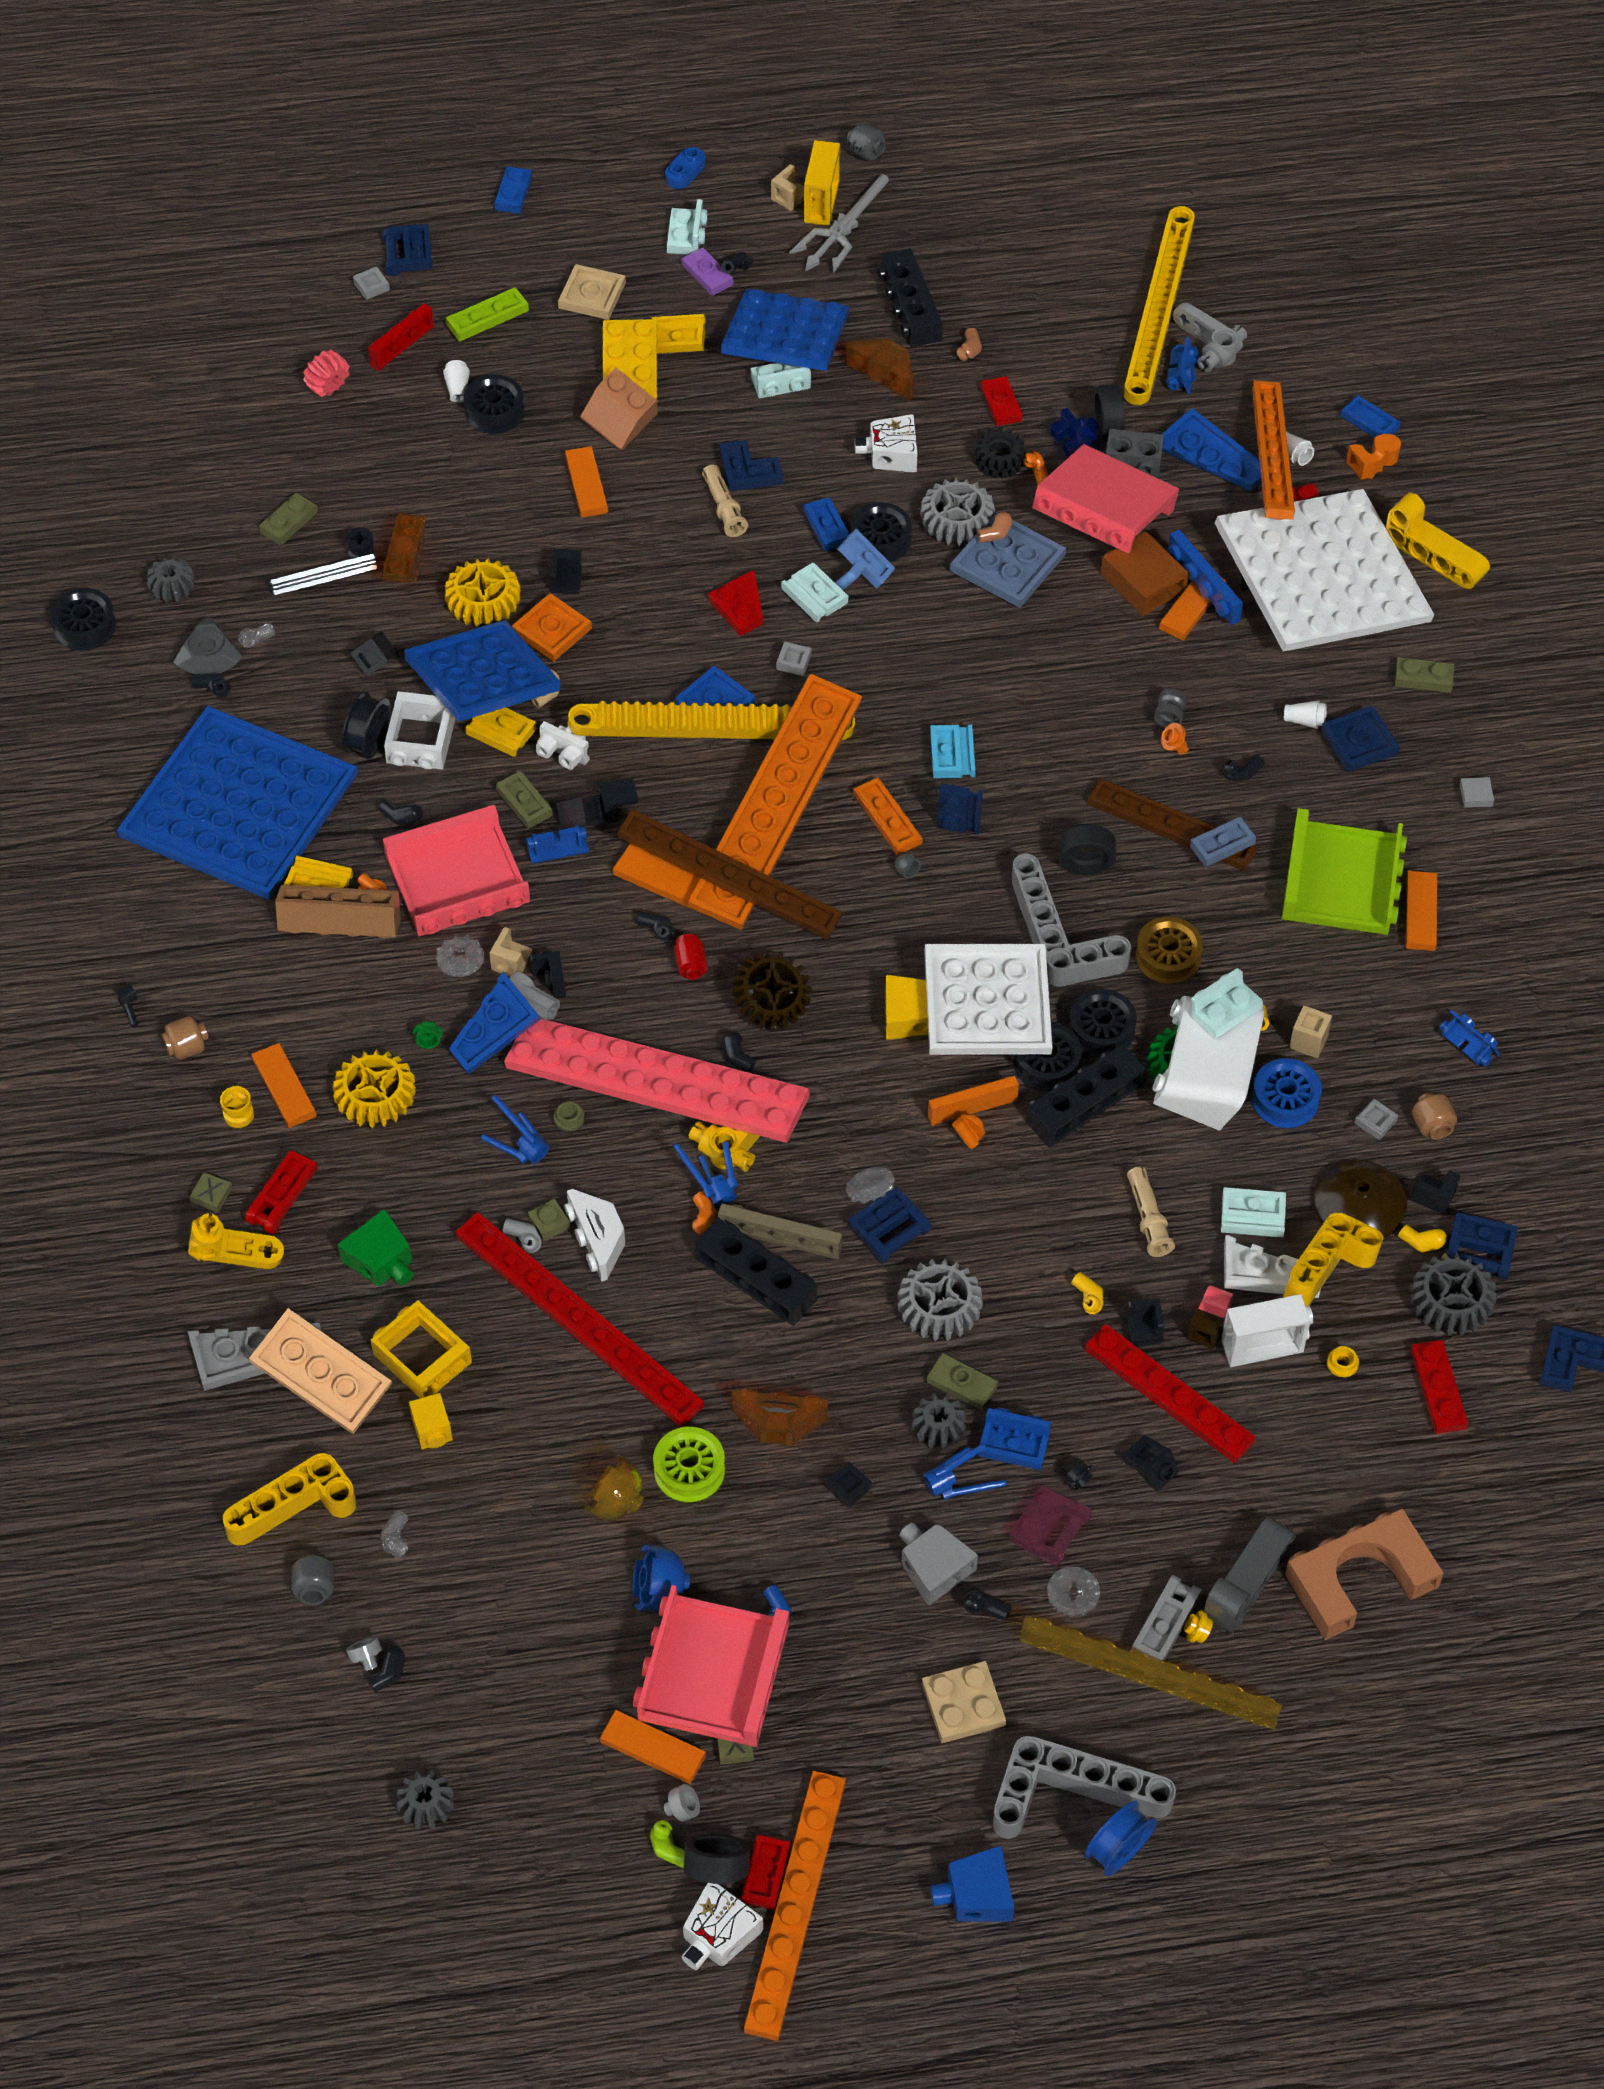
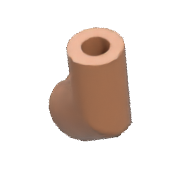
[956,328,982,361]

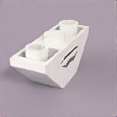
[564,1189,625,1282]

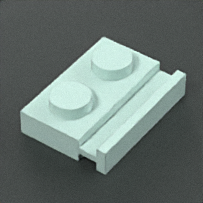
[781,562,848,623]
[1221,1187,1286,1238]

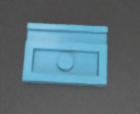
[930,724,975,778]

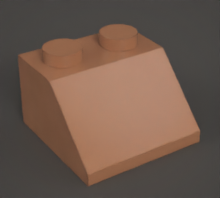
[580,367,657,451]

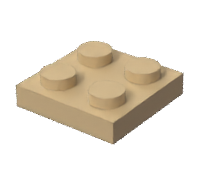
[558,264,626,320]
[921,1661,1006,1744]

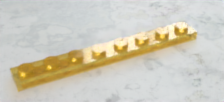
[1020,1616,1282,1730]

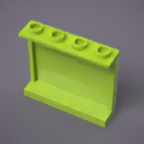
[1282,808,1407,935]

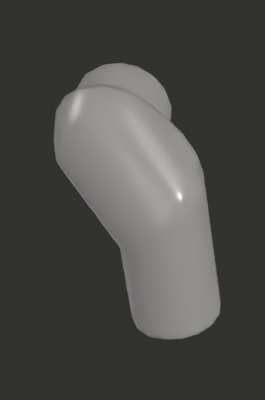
[503,1218,542,1253]

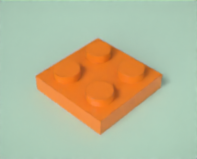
[512,593,592,662]

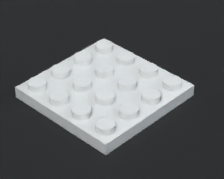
[924,944,1052,1055]

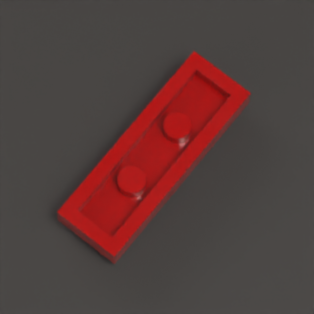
[368,303,434,371]
[1410,1340,1469,1434]

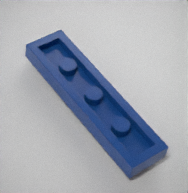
[1167,529,1243,625]

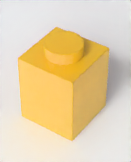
[409,1393,453,1449]

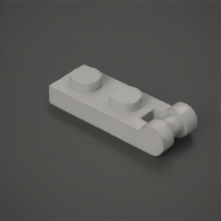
[1132,1575,1203,1666]

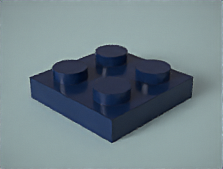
[1321,705,1400,772]

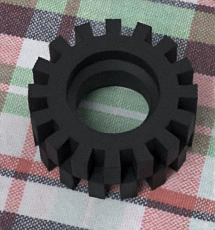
[975,427,1025,479]

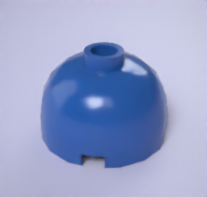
[632,1544,690,1612]

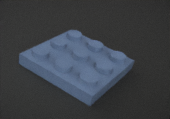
[950,511,1066,608]

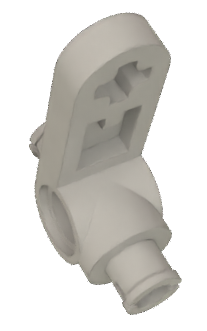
[1173,302,1247,372]

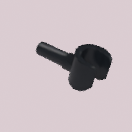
[117,984,138,1027]

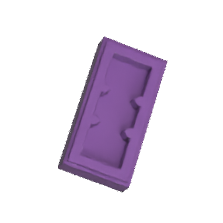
[681,248,734,296]

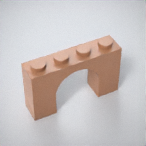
[1285,1509,1444,1640]

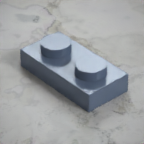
[1190,817,1256,867]

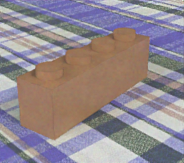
[275,885,401,938]

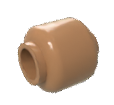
[161,1016,209,1060]
[1412,1092,1457,1140]

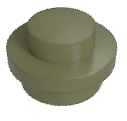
[554,1101,585,1131]

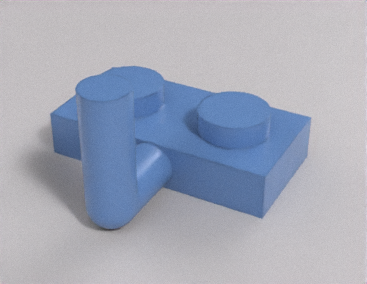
[835,529,895,590]

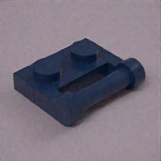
[382,224,433,276]
[848,1186,932,1264]
[1447,1212,1518,1279]

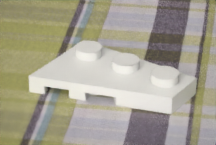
[1224,1235,1321,1298]

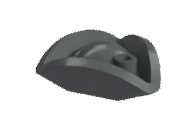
[174,618,242,675]

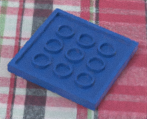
[721,289,849,371]
[405,620,560,722]

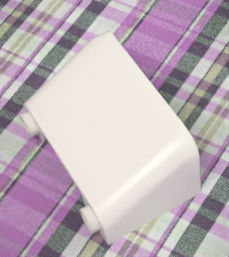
[1153,996,1264,1131]

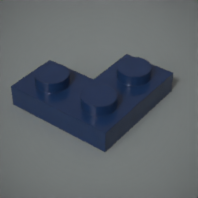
[720,440,783,492]
[1539,1325,1604,1393]

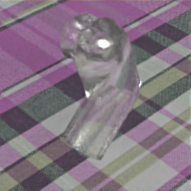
[238,623,275,648]
[380,1510,409,1558]

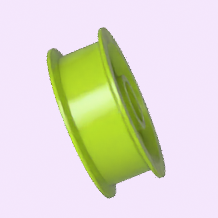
[653,1427,725,1502]

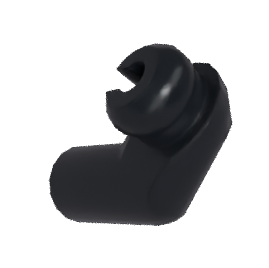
[722,252,753,274]
[722,1032,756,1073]

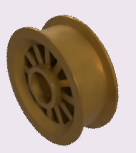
[1136,917,1203,984]

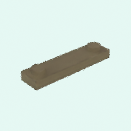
[718,1204,842,1259]

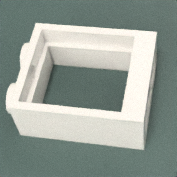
[384,691,456,770]
[1221,1294,1313,1367]

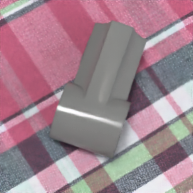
[509,971,560,1021]

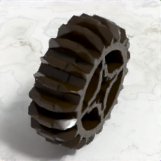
[730,950,812,1032]

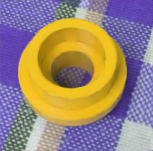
[1327,1346,1359,1378]
[1184,1610,1213,1643]

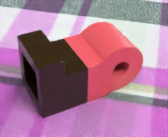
[1187,1285,1234,1349]

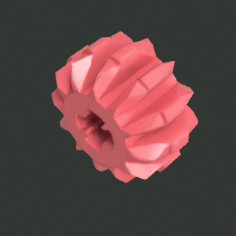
[303,350,350,397]

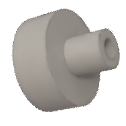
[346,1636,382,1671]
[664,1784,700,1822]

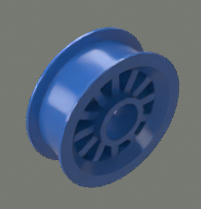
[1252,1058,1322,1128]
[1085,1800,1158,1876]

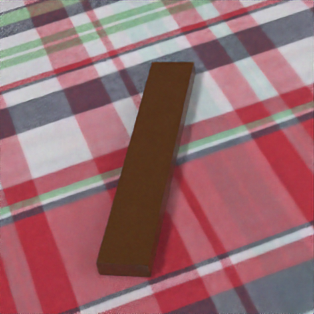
[1087,778,1258,872]

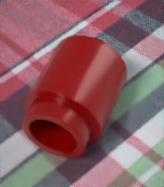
[674,934,708,980]

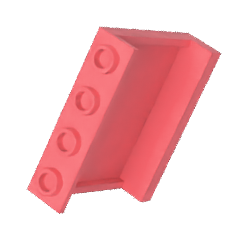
[1032,444,1179,554]
[383,805,530,937]
[633,1585,789,1747]

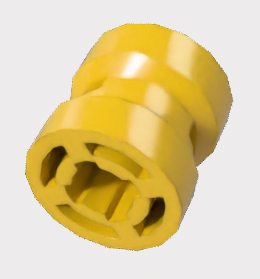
[220,1086,254,1128]

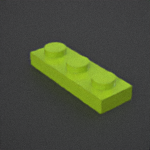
[446,287,529,342]

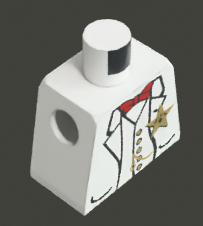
[855,415,917,472]
[681,1883,763,1970]

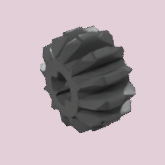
[147,556,195,604]
[912,1393,966,1450]
[396,1770,454,1830]

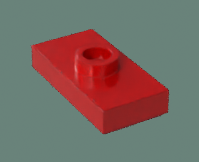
[981,376,1023,427]
[741,1834,790,1910]

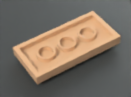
[249,1308,392,1434]

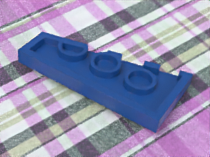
[1162,408,1262,492]

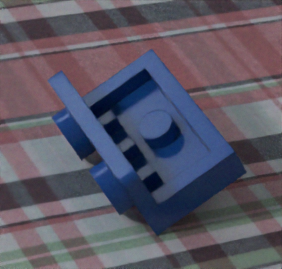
[978,1408,1051,1470]

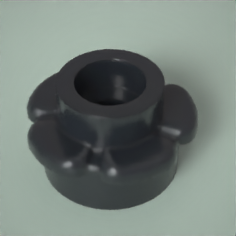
[1063,1460,1093,1490]

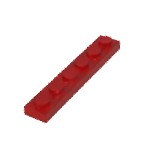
[1085,1324,1256,1464]

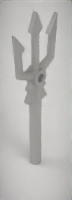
[789,174,889,274]

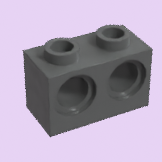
[1106,429,1164,478]

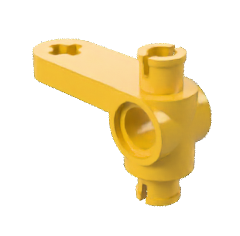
[689,1121,760,1172]
[188,1213,284,1269]

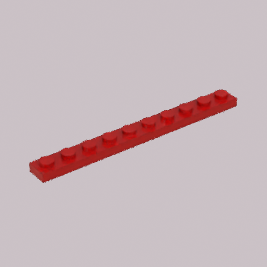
[455,1212,704,1427]

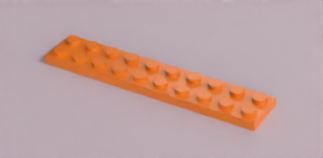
[688,674,862,930]

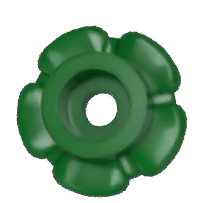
[413,1021,443,1049]

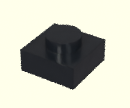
[826,1461,872,1508]

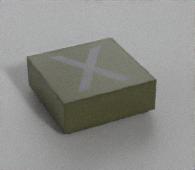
[190,1172,233,1213]
[717,1738,754,1765]

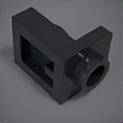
[530,951,566,998]
[1122,1435,1179,1491]

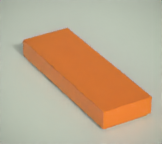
[565,446,608,518]
[1159,578,1226,641]
[853,777,923,856]
[1405,871,1437,951]
[251,1043,317,1129]
[928,1076,1019,1126]
[600,1710,706,1785]

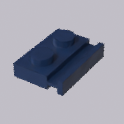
[937,783,983,835]

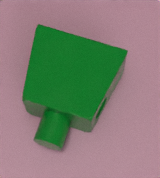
[337,1209,414,1286]

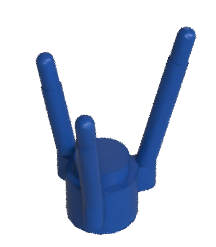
[481,1095,550,1164]
[674,1141,739,1207]
[923,1443,1007,1500]

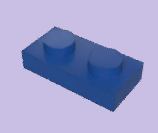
[495,166,532,214]
[804,497,849,551]

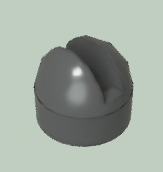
[895,853,921,879]

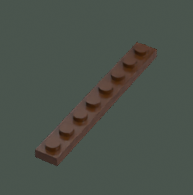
[618,809,842,940]

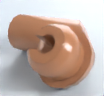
[977,512,1012,543]

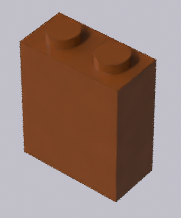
[1101,531,1189,616]

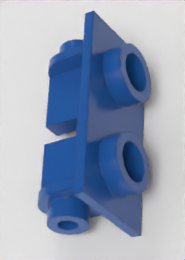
[1166,336,1199,394]
[526,825,589,864]
[1439,1010,1501,1067]

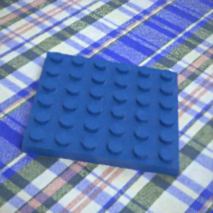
[117,706,358,900]

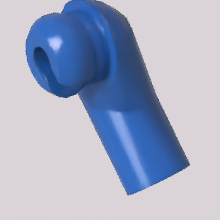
[763,1585,791,1617]

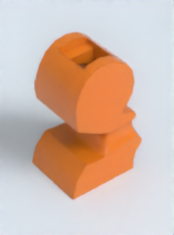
[1346,434,1401,480]

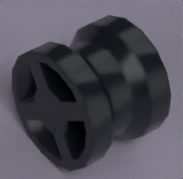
[345,527,375,559]

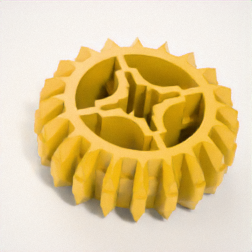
[445,558,521,627]
[333,1049,416,1129]

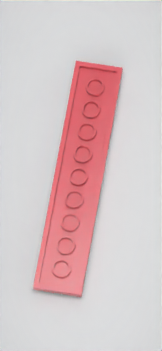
[504,1019,810,1143]

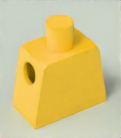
[885,975,928,1040]

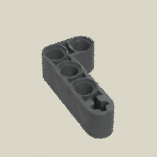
[1204,1517,1296,1634]

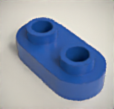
[665,147,705,189]

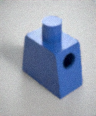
[930,1846,1014,1922]

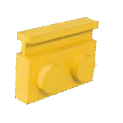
[652,314,706,354]
[465,707,537,757]
[284,855,353,888]

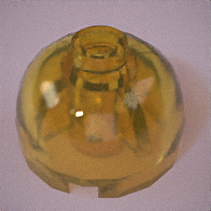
[583,1454,645,1521]

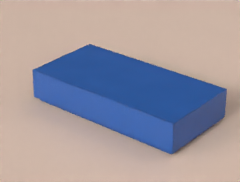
[1340,395,1401,438]

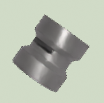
[1154,689,1187,728]

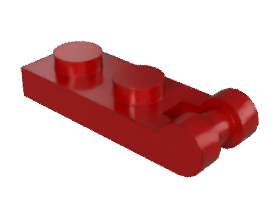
[245,1150,318,1234]

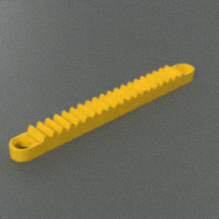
[1124,206,1195,405]
[567,701,855,740]

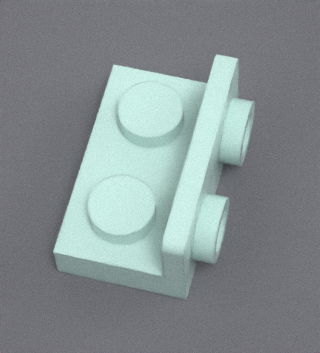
[667,199,707,255]
[750,363,811,398]
[1191,968,1263,1039]

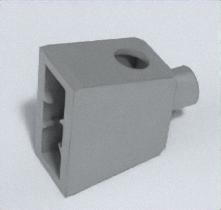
[899,1523,978,1606]

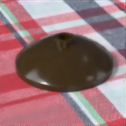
[1313,1160,1407,1239]

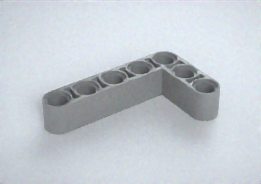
[1011,853,1131,986]
[993,1736,1176,1839]

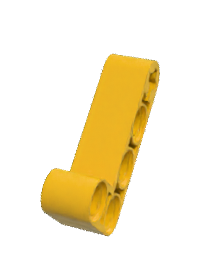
[1386,493,1490,589]
[1283,1213,1383,1305]
[223,1453,357,1546]

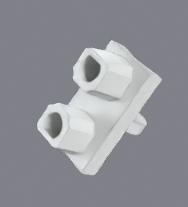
[536,721,590,770]

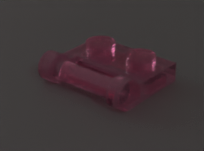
[1008,1485,1093,1566]

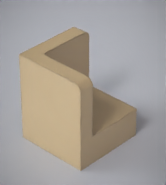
[771,164,804,211]
[489,927,533,976]
[1290,1006,1332,1059]

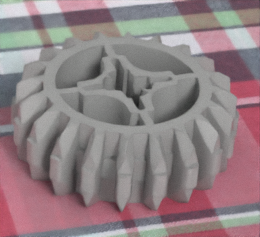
[920,478,995,547]
[897,1259,983,1342]

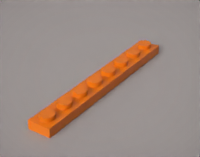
[1252,380,1295,520]
[744,1771,846,2041]

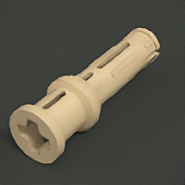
[702,465,748,537]
[1127,1167,1175,1257]

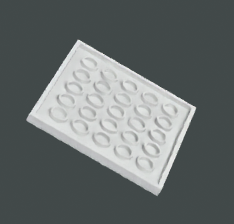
[1214,489,1434,652]

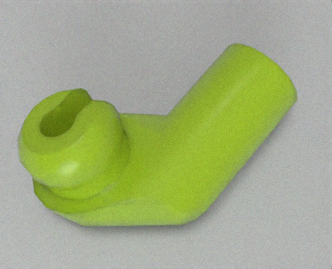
[650,1820,684,1868]

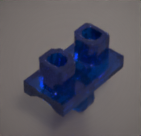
[1050,408,1099,458]

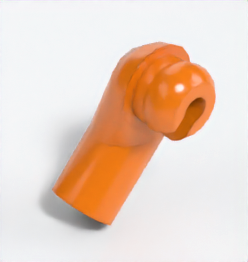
[692,1191,718,1235]

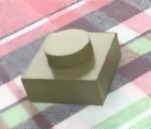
[527,1199,570,1242]

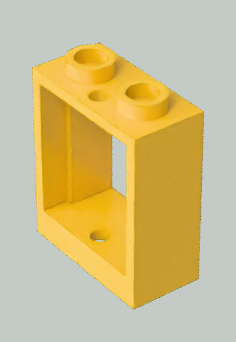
[804,140,840,226]
[371,1300,472,1398]

